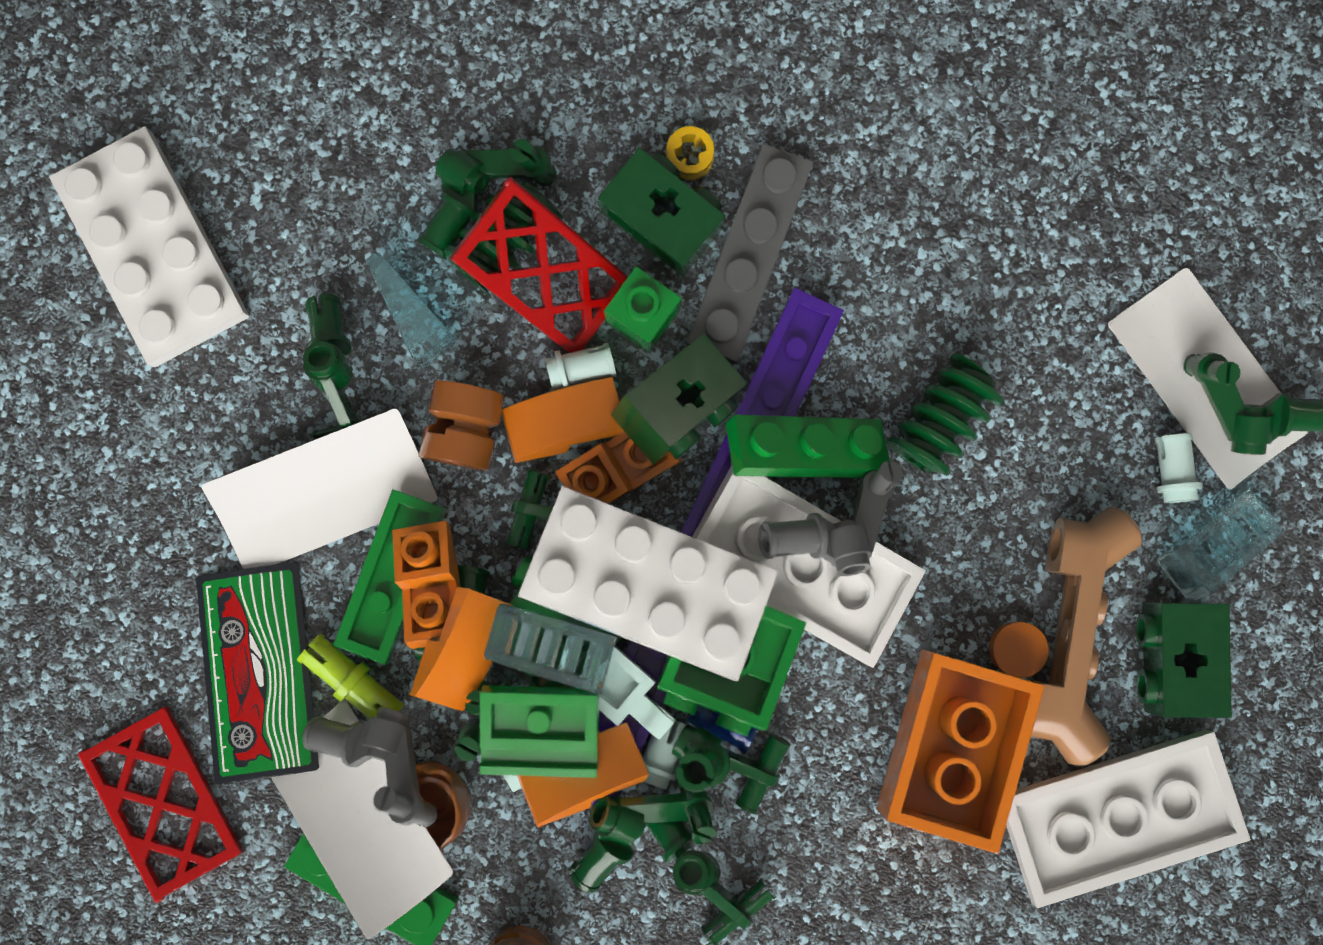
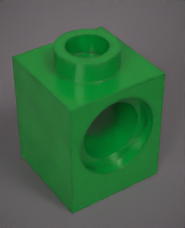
[604,266,682,353]

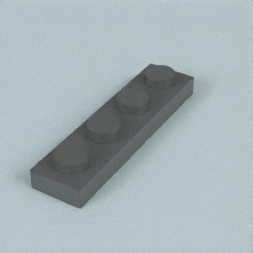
[686,143,813,365]

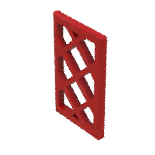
[449,177,628,353]
[78,706,244,903]

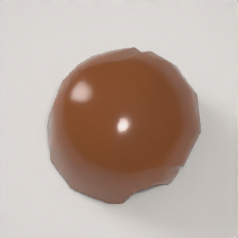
[416,760,472,851]

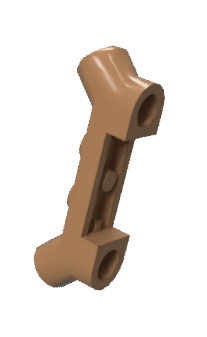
[1027,507,1142,766]

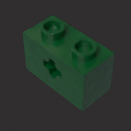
[598,147,725,278]
[611,334,748,465]
[1136,602,1232,718]

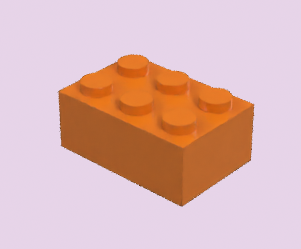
[876,649,1045,854]

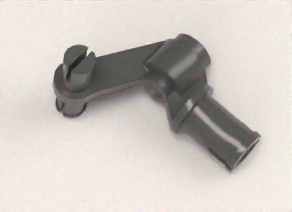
[758,461,903,576]
[303,707,437,827]

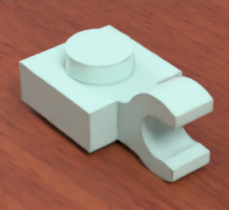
[575,644,676,740]

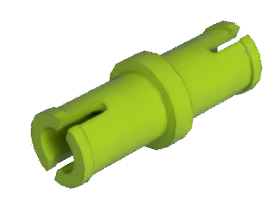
[297,633,406,719]

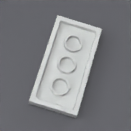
[49,126,250,368]
[692,466,926,668]
[518,486,778,681]
[1006,729,1250,908]

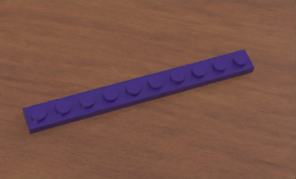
[592,287,844,805]

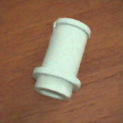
[545,342,616,391]
[1155,433,1203,503]
[643,720,686,789]

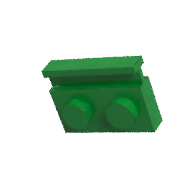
[480,685,599,778]

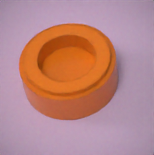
[989,621,1049,678]

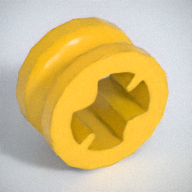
[666,126,714,181]

